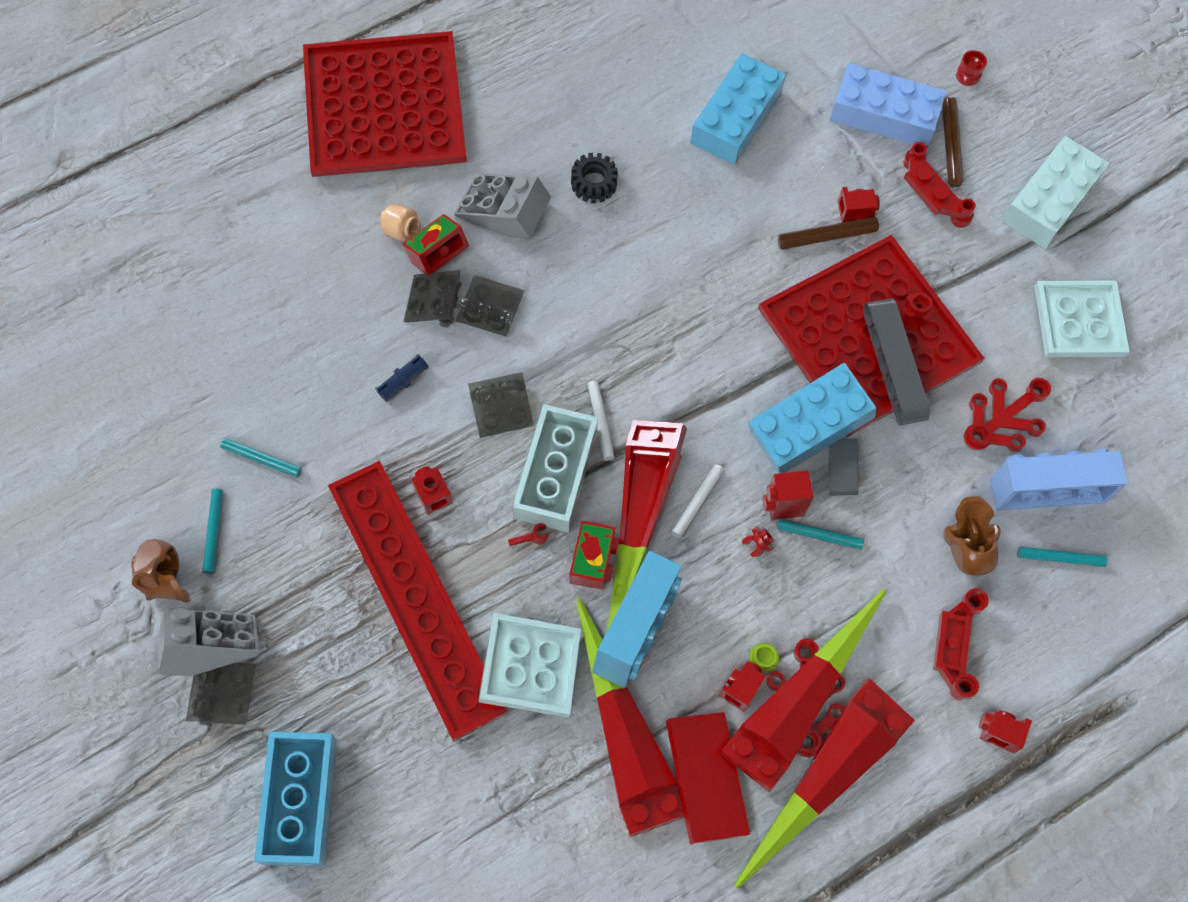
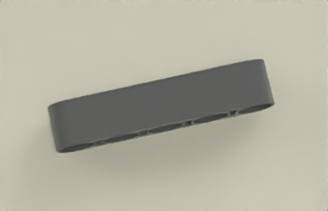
[864,298,930,426]

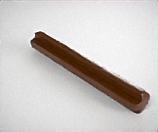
[942,97,964,187]
[778,216,879,249]

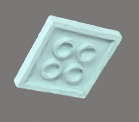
[1034,280,1130,357]
[479,613,581,718]

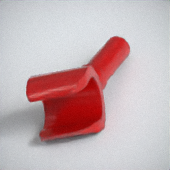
[508,523,549,546]

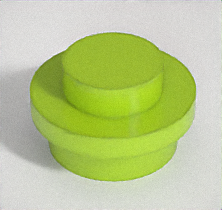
[749,643,779,673]

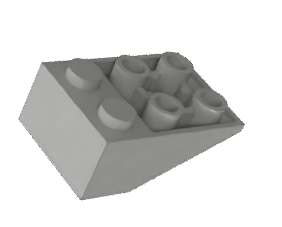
[454,173,551,238]
[158,608,259,676]

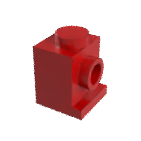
[837,187,880,222]
[411,466,453,515]
[719,661,766,712]
[979,711,1032,754]

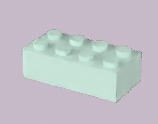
[1002,136,1109,249]
[512,404,598,533]

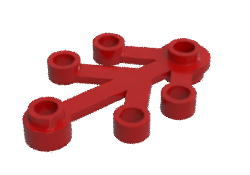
[963,378,1051,453]
[766,639,845,757]

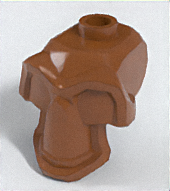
[943,496,1001,576]
[131,539,191,603]

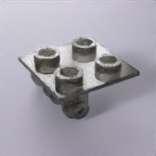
[404,270,462,327]
[456,275,525,337]
[468,372,534,438]
[186,663,256,726]

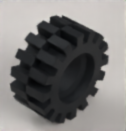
[571,152,618,203]

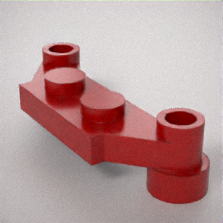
[903,142,976,228]
[933,588,989,701]

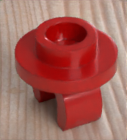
[742,526,774,557]

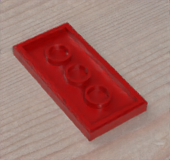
[666,712,751,845]

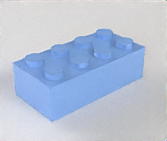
[830,63,946,148]
[990,449,1128,511]

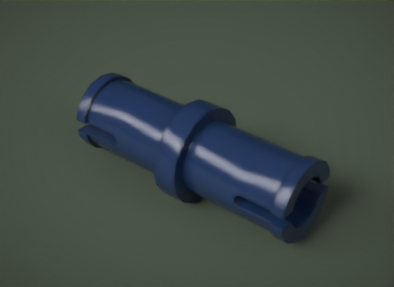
[375,354,429,402]

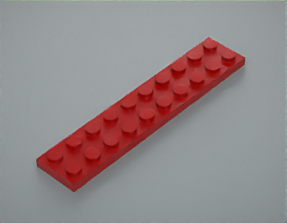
[328,461,508,742]

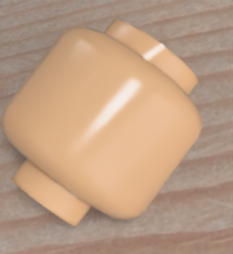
[380,203,420,242]

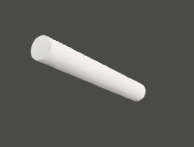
[588,381,615,461]
[671,464,724,538]

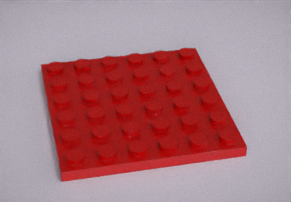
[303,31,467,177]
[758,235,985,437]

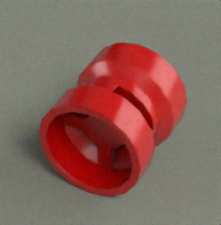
[956,50,987,86]

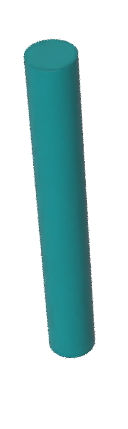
[220,438,302,478]
[202,488,223,574]
[777,519,864,550]
[1017,547,1107,567]

